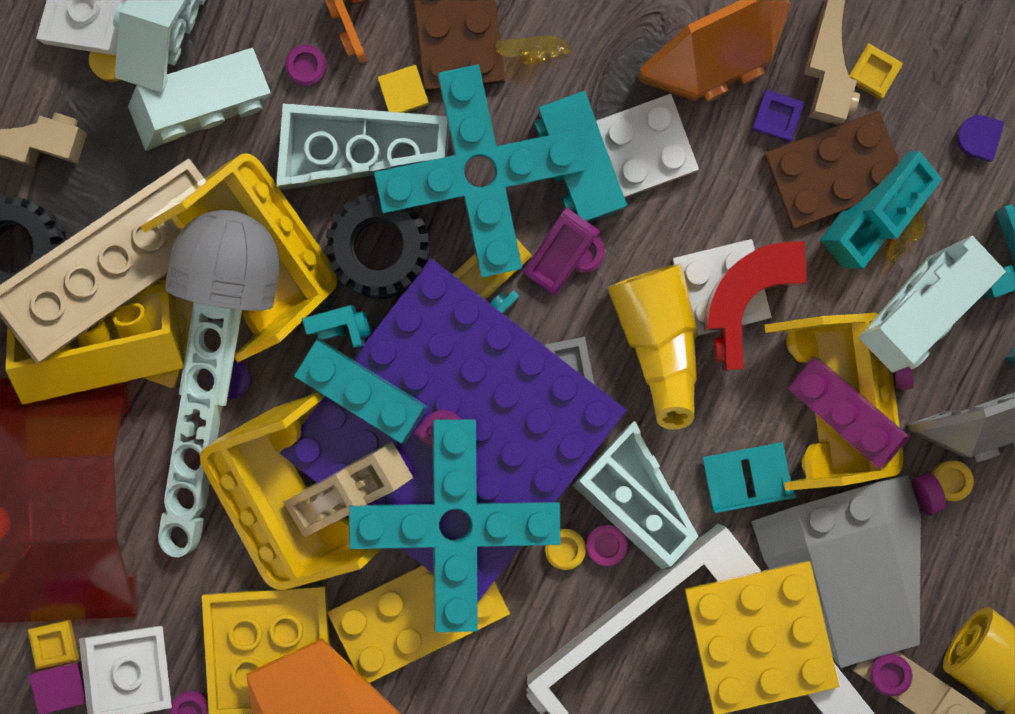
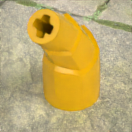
[607,263,698,430]
[943,607,1015,714]

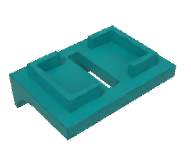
[702,442,796,513]

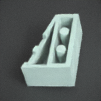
[128,48,271,151]
[859,235,1006,373]
[572,421,698,569]

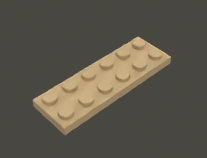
[0,158,204,365]

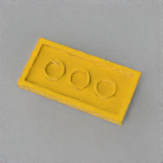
[327,565,510,683]

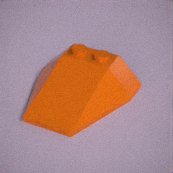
[637,0,791,102]
[246,638,401,714]

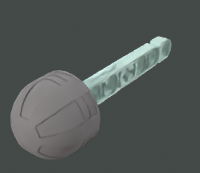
[158,210,280,557]

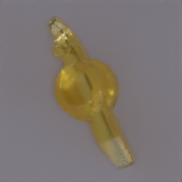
[494,35,571,64]
[886,200,927,263]

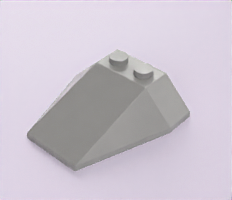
[907,392,1015,462]
[751,475,921,668]

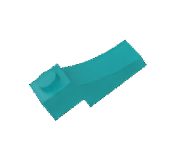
[820,151,942,269]

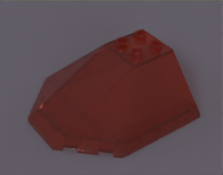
[0,378,138,623]

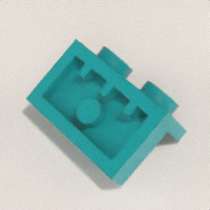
[302,305,372,348]

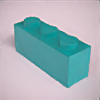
[533,90,627,223]
[294,340,429,443]

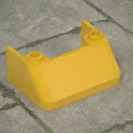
[140,153,337,363]
[764,313,903,491]
[200,392,383,590]

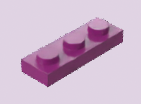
[788,357,910,469]

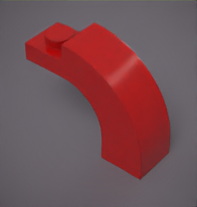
[704,241,807,371]

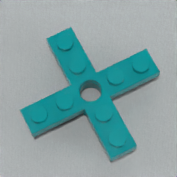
[374,64,586,277]
[349,419,560,632]

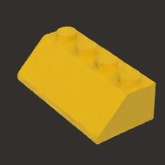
[6,278,184,405]

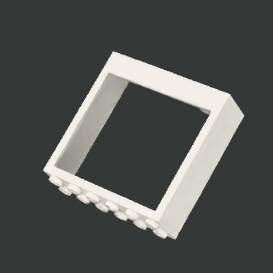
[526,524,874,714]

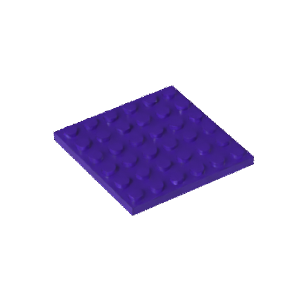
[280,258,627,603]

